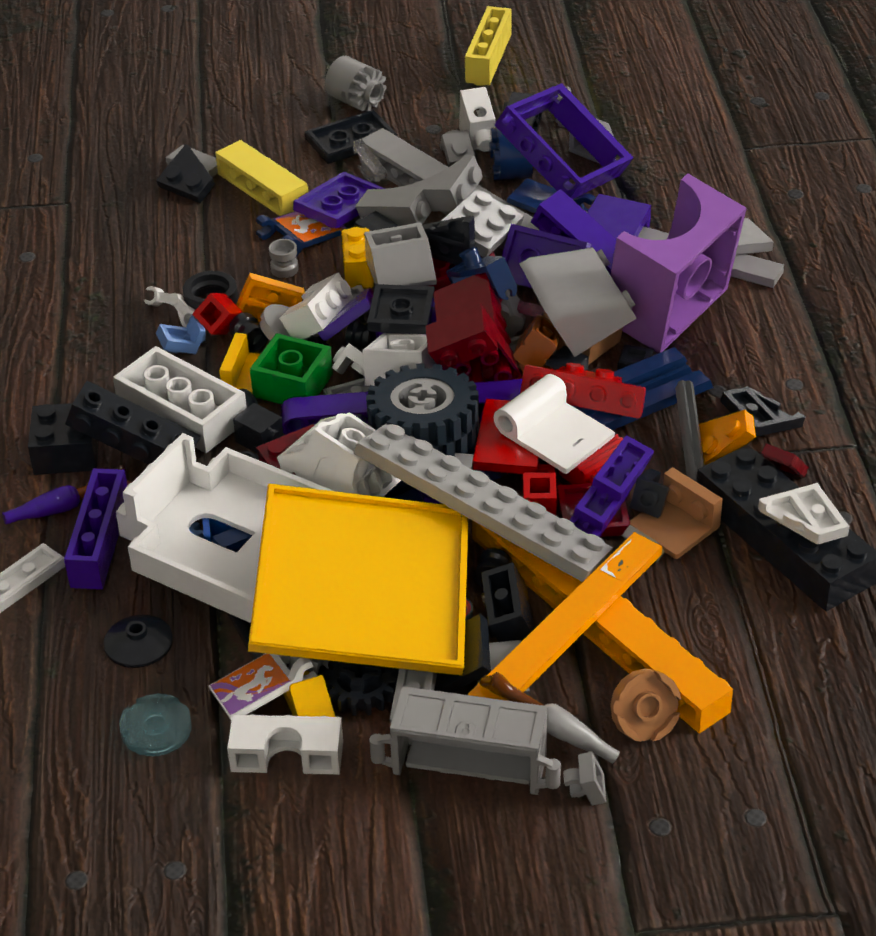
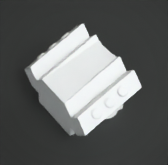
[277,412,401,497]

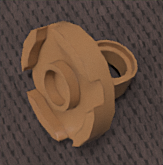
[610,668,681,742]

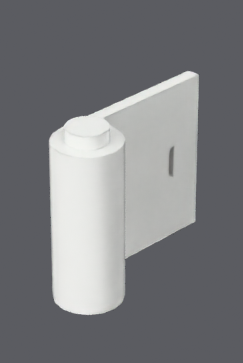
[493,374,615,474]

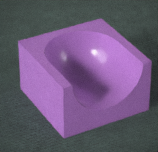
[610,174,746,354]

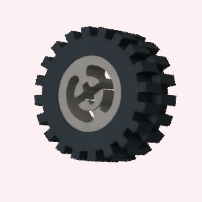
[366,363,479,457]

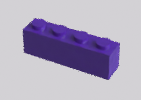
[531,189,616,275]
[64,468,127,590]

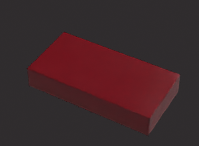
[761,443,809,478]

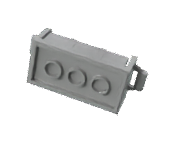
[369,686,561,795]

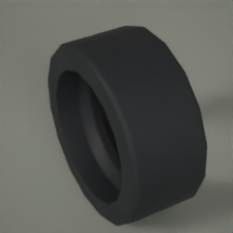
[182,271,238,310]

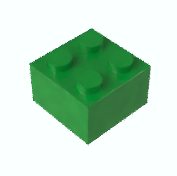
[250,333,333,404]

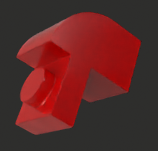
[523,464,557,516]

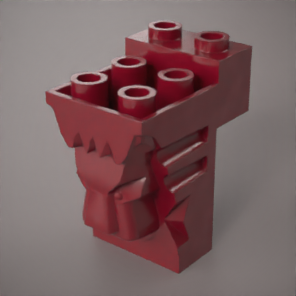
[425,273,523,383]

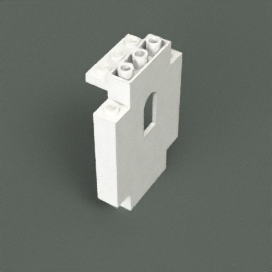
[116,433,334,623]

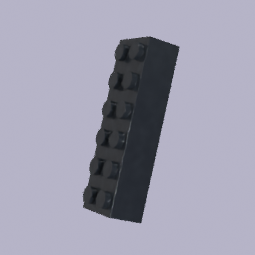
[697,444,876,612]

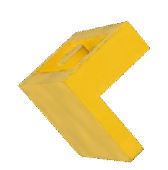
[219,333,260,393]

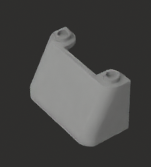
[520,247,637,357]

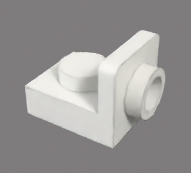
[332,343,364,376]

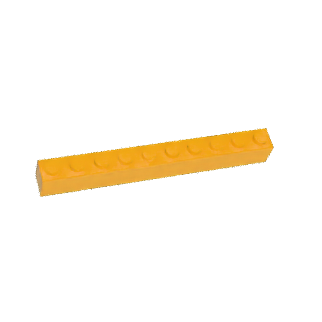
[472,520,733,734]

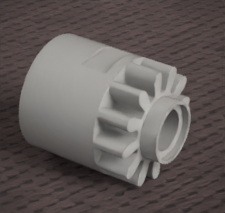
[325,56,387,111]

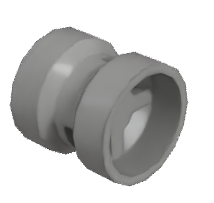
[269,239,298,278]

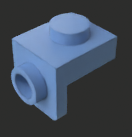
[156,315,206,354]

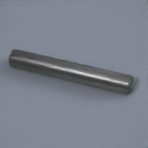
[675,380,705,482]

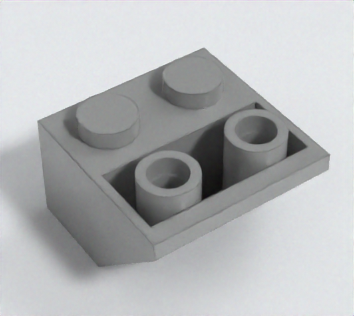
[364,222,437,286]

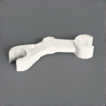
[144,286,195,327]

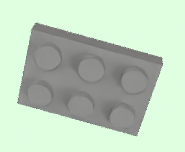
[441,189,525,257]

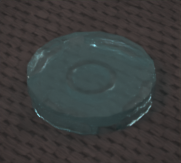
[119,693,192,756]

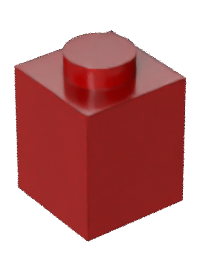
[192,293,243,335]

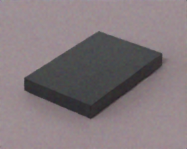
[305,110,397,164]

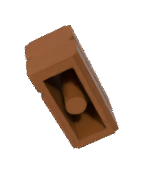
[513,315,560,371]

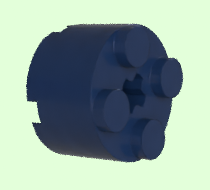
[489,127,533,181]

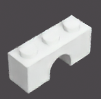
[279,272,353,339]
[227,714,343,775]

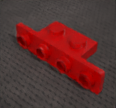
[520,363,646,418]

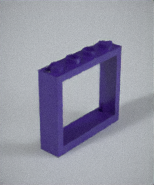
[494,83,634,199]

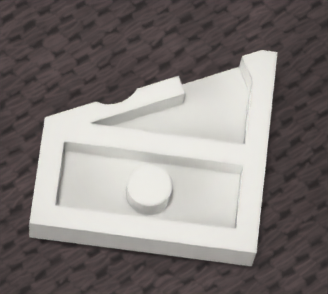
[758,483,849,545]

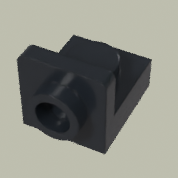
[629,468,669,518]

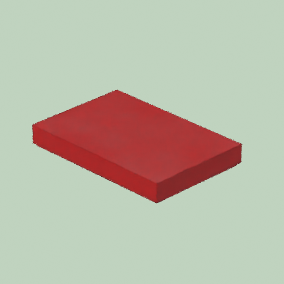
[472,399,540,474]

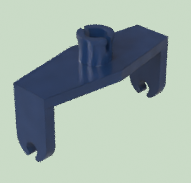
[446,246,517,300]

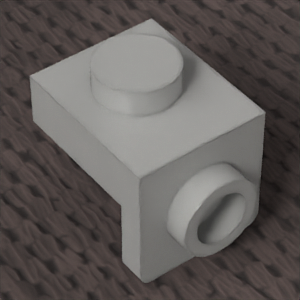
[439,130,475,167]

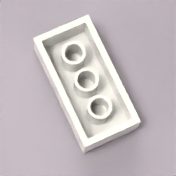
[113,346,247,453]

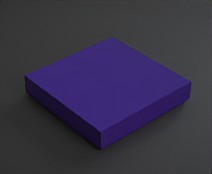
[318,287,374,341]

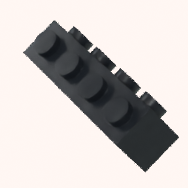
[65,380,201,465]

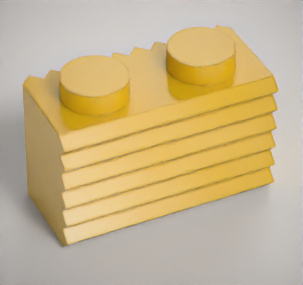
[341,227,374,289]

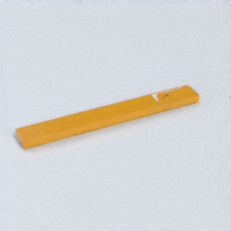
[467,532,662,701]

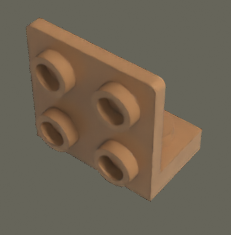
[630,467,723,559]

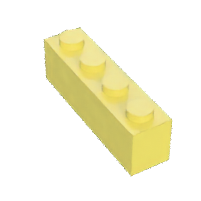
[465,6,511,86]
[215,140,309,216]

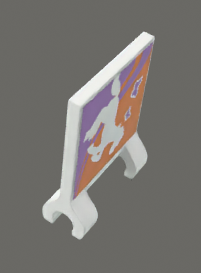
[208,653,317,721]

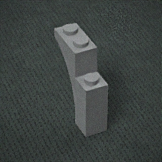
[355,155,483,226]

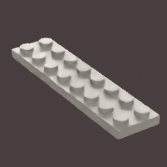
[353,423,613,582]

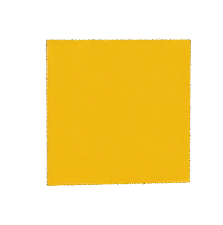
[248,483,468,676]

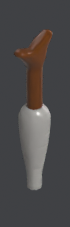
[480,672,620,764]

